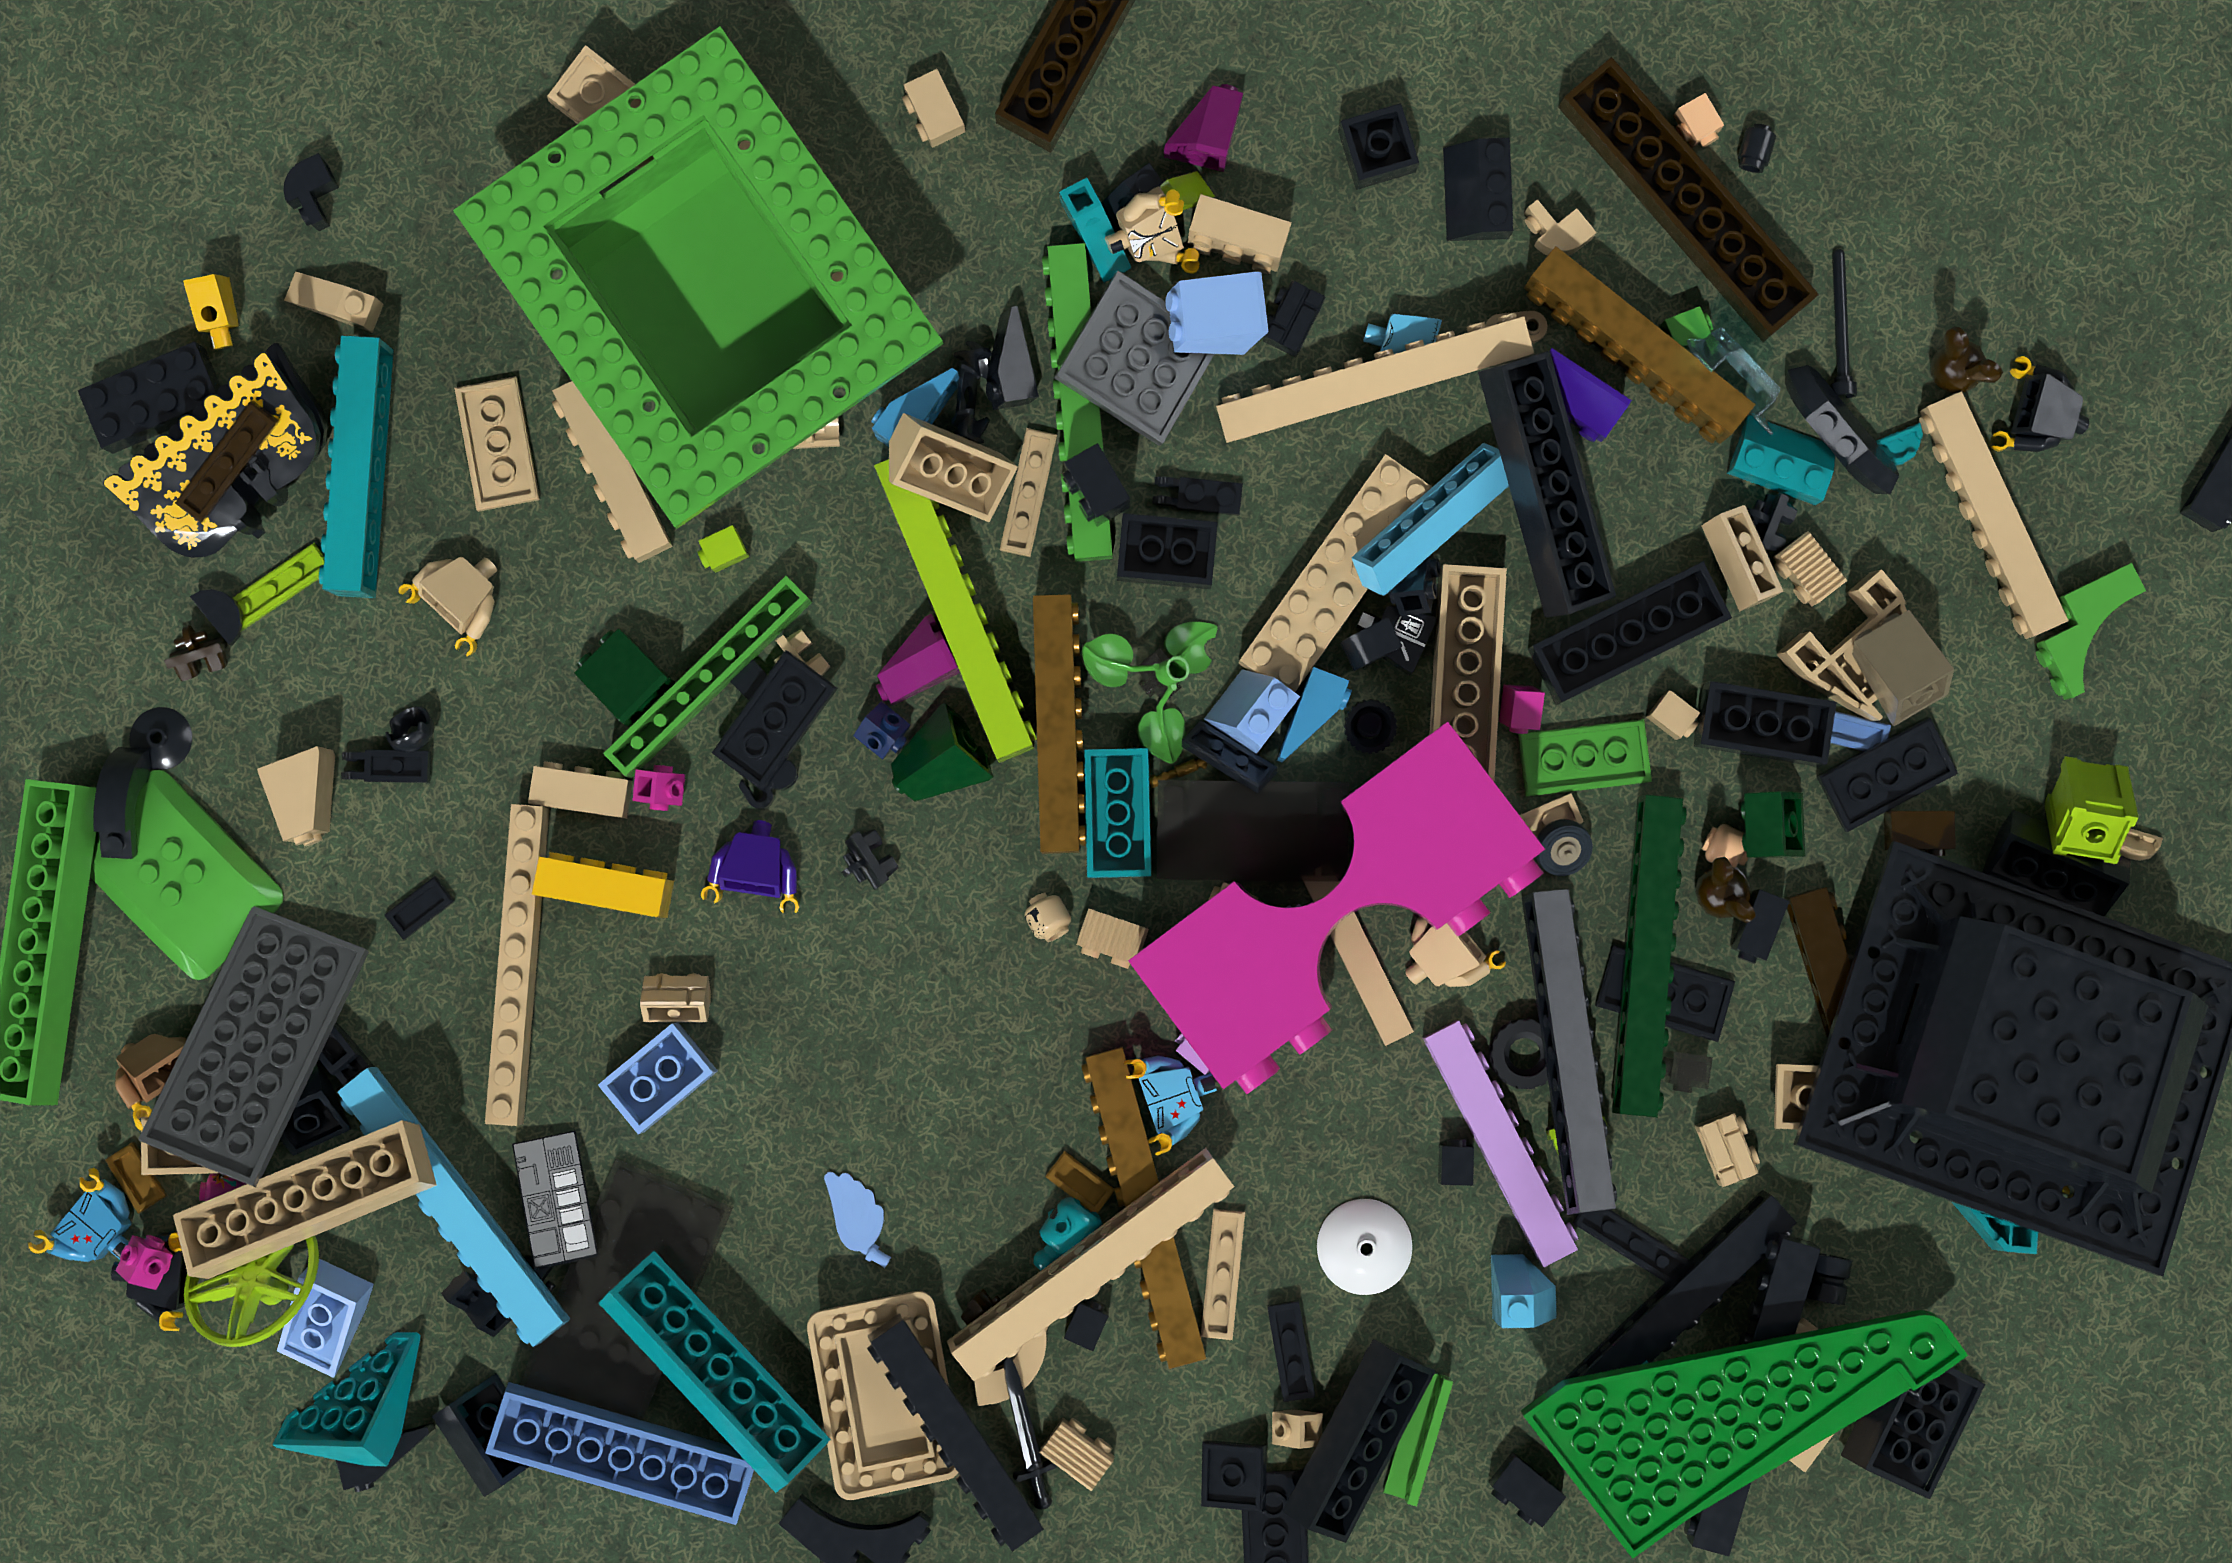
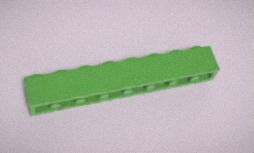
[603,576,812,779]

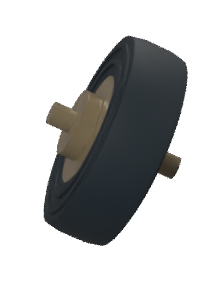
[1536,819,1593,876]

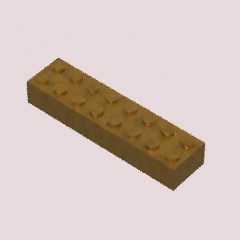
[1524,246,1756,444]
[1033,595,1086,854]

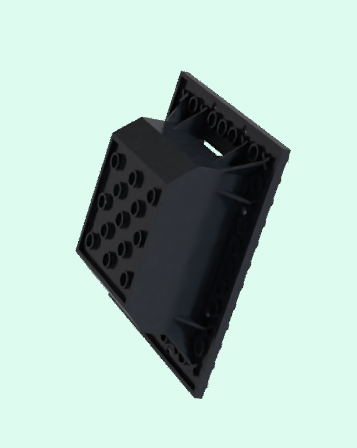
[1793,841,2232,1277]

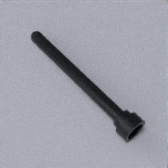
[1831,249,1857,398]

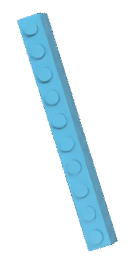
[337,1067,571,1347]

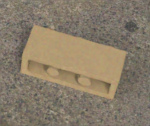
[1701,505,1783,612]
[528,761,633,819]

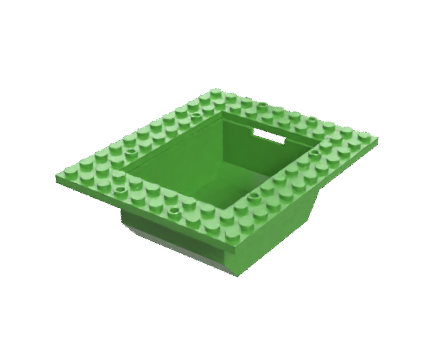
[453,26,944,529]

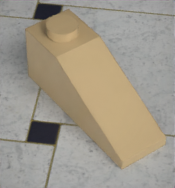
[284,271,384,333]

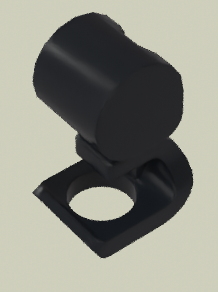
[739,760,798,810]

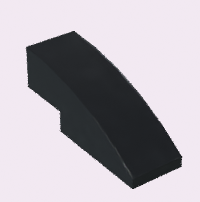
[318,1022,375,1086]

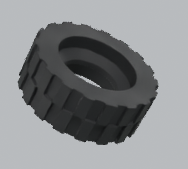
[1489,1019,1548,1089]

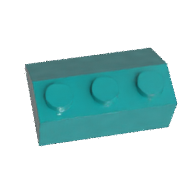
[1727,415,1836,506]

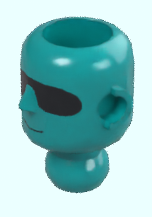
[1033,1197,1103,1270]

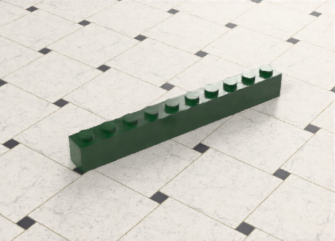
[1612,795,1687,1118]

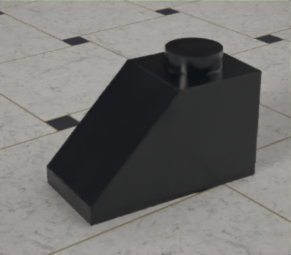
[1101,163,1163,232]

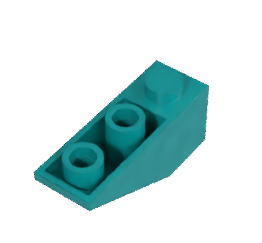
[1059,177,1131,283]

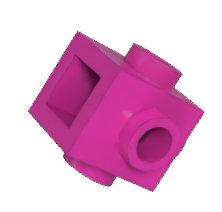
[632,765,685,811]
[115,1235,173,1290]

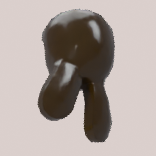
[1930,326,2003,393]
[1695,857,1756,923]

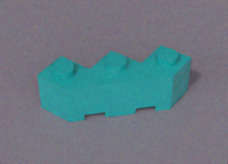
[1952,1202,2038,1254]

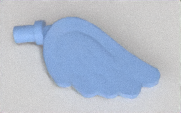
[824,1172,891,1268]

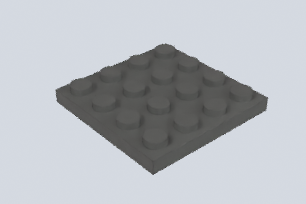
[1054,271,1214,446]

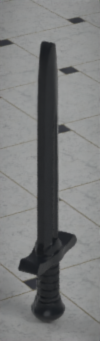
[1004,1357,1058,1510]

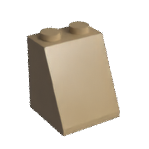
[257,746,335,846]

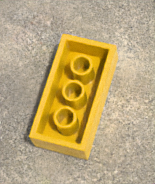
[532,852,674,918]

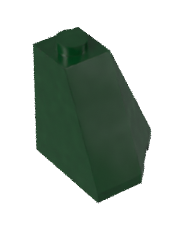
[890,703,993,802]

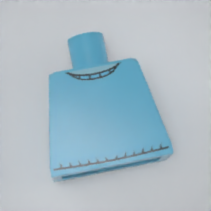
[1363,314,1442,354]

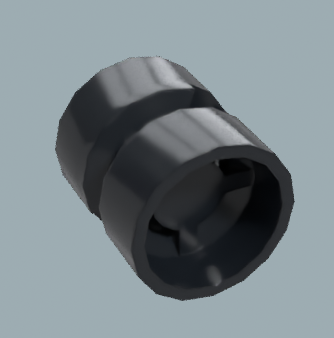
[1806,1253,1853,1305]

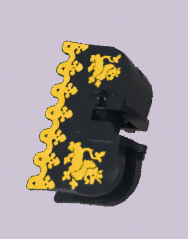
[103,343,328,558]

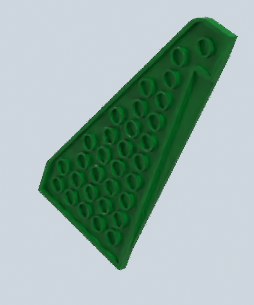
[1520,1310,1968,1559]

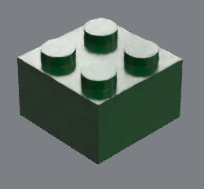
[1741,791,1805,858]

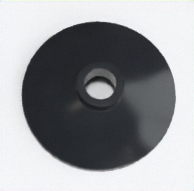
[129,707,192,770]

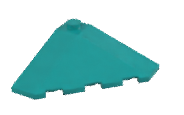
[272,1332,421,1466]

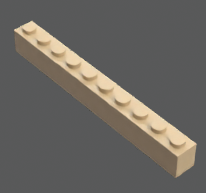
[1216,313,1534,443]
[485,804,549,1126]
[947,1148,1234,1381]

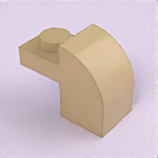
[1524,199,1597,256]

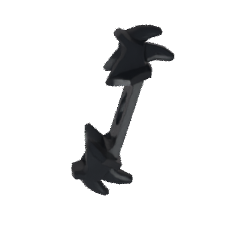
[951,341,993,443]

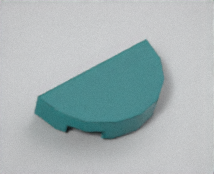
[1876,423,1923,466]

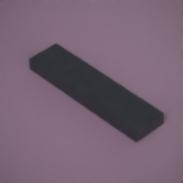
[1573,1210,1695,1283]

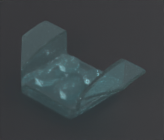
[1687,327,1781,435]

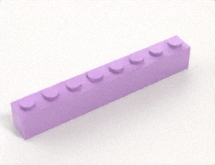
[1422,1020,1578,1267]

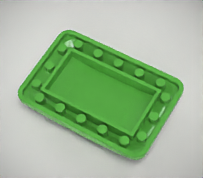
[90,770,284,980]

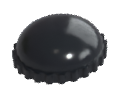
[1343,699,1398,754]

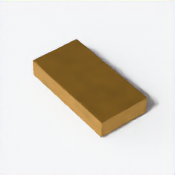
[105,1142,167,1214]
[1045,1151,1115,1213]

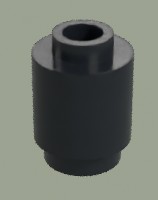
[1738,124,1777,173]

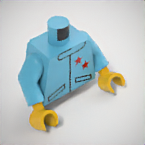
[1124,1055,1217,1155]

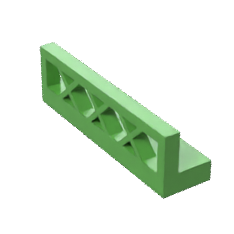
[1383,1373,1453,1507]

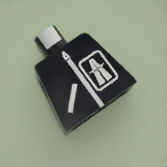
[1356,605,1437,676]

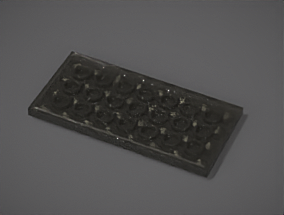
[518,1158,734,1421]

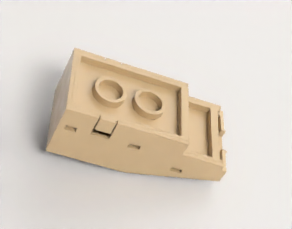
[547,45,654,170]

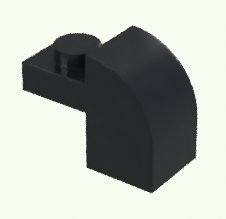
[284,153,339,231]
[1340,618,1402,671]
[441,1271,512,1337]

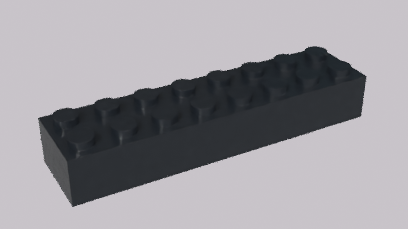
[1478,351,1616,618]

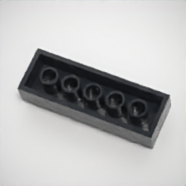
[1528,561,1732,705]
[1283,1339,1436,1543]

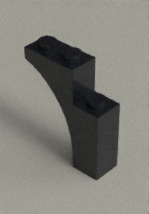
[779,1494,931,1563]

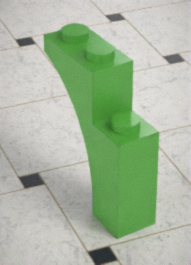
[2036,563,2146,700]

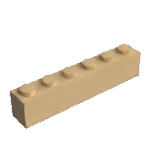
[552,381,673,563]

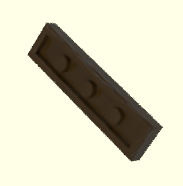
[175,401,280,523]

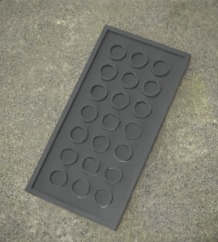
[138,906,369,1188]

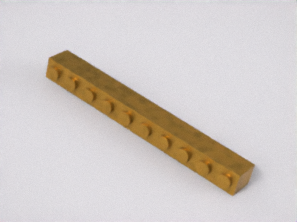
[1081,1047,1206,1369]

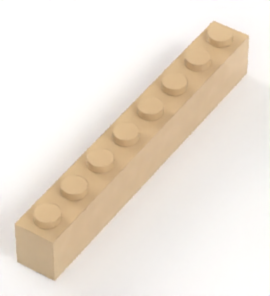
[1919,391,2068,639]

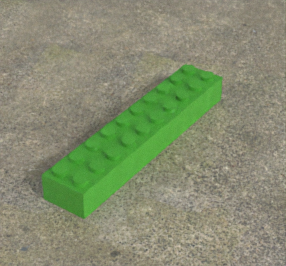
[0,779,96,1105]

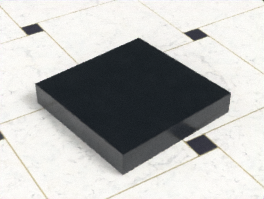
[1201,1441,1267,1512]

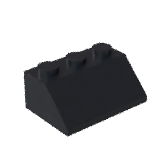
[1443,138,1513,241]
[432,1373,530,1497]

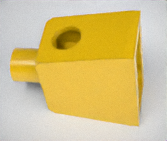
[183,274,239,349]

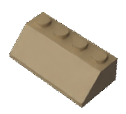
[889,413,1018,522]

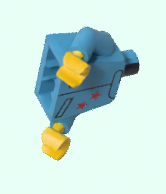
[28,1168,132,1262]

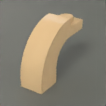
[975,1330,1047,1406]

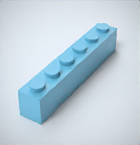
[1352,443,1509,596]

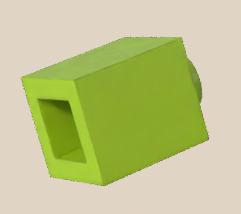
[697,525,749,573]

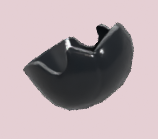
[385,706,435,752]

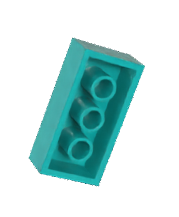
[1084,748,1151,878]

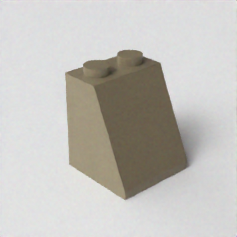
[1852,610,1954,726]

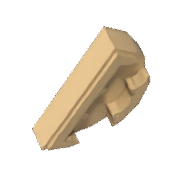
[2120,828,2163,861]

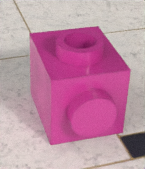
[1499,685,1545,734]

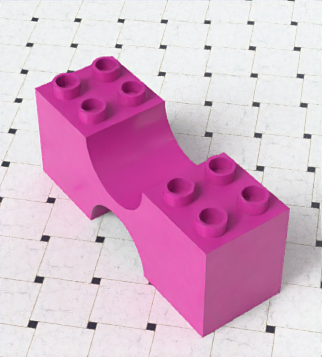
[1128,722,1545,1095]

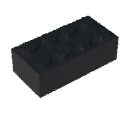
[77,341,221,454]
[1694,681,1837,767]

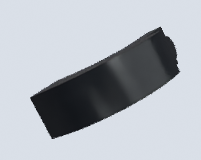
[93,747,151,859]

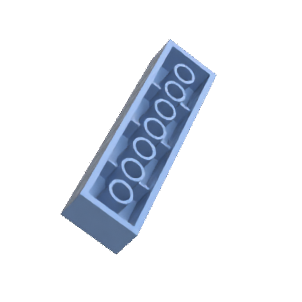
[485,1382,754,1525]

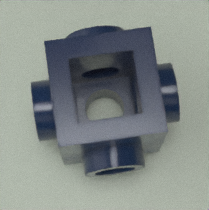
[853,701,910,760]

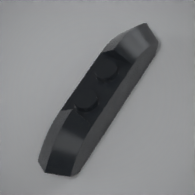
[1785,365,1899,494]

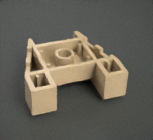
[1776,569,1907,721]

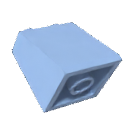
[1165,272,1269,355]
[1204,669,1300,754]

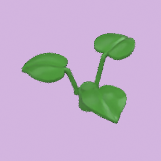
[1082,622,1217,764]

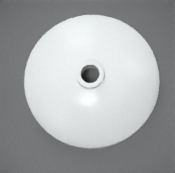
[1317,1199,1412,1295]

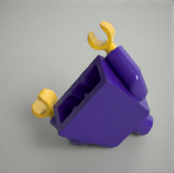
[701,820,799,913]

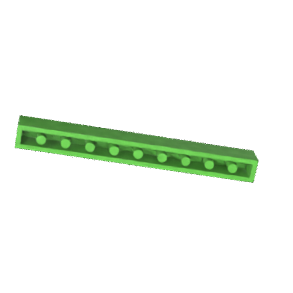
[1042,243,1113,562]

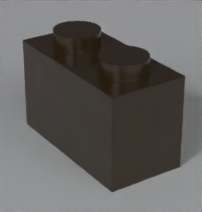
[1884,811,1956,856]

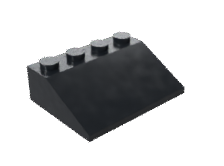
[1841,1368,1985,1499]

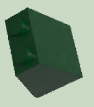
[574,628,676,727]

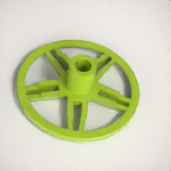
[184,1236,319,1347]

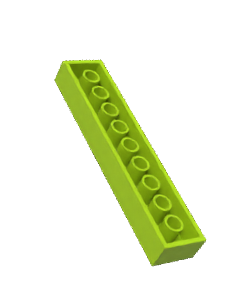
[874,459,1037,763]

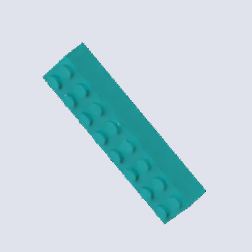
[319,336,394,598]
[599,1251,831,1493]

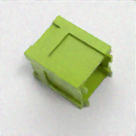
[2045,756,2139,864]

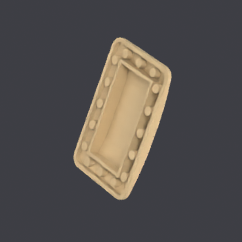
[807,1291,958,1500]

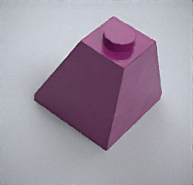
[1164,84,1243,172]
[875,613,961,706]

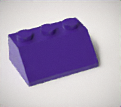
[1550,348,1632,442]

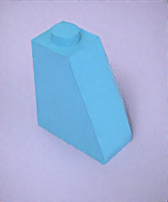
[1491,1254,1556,1328]

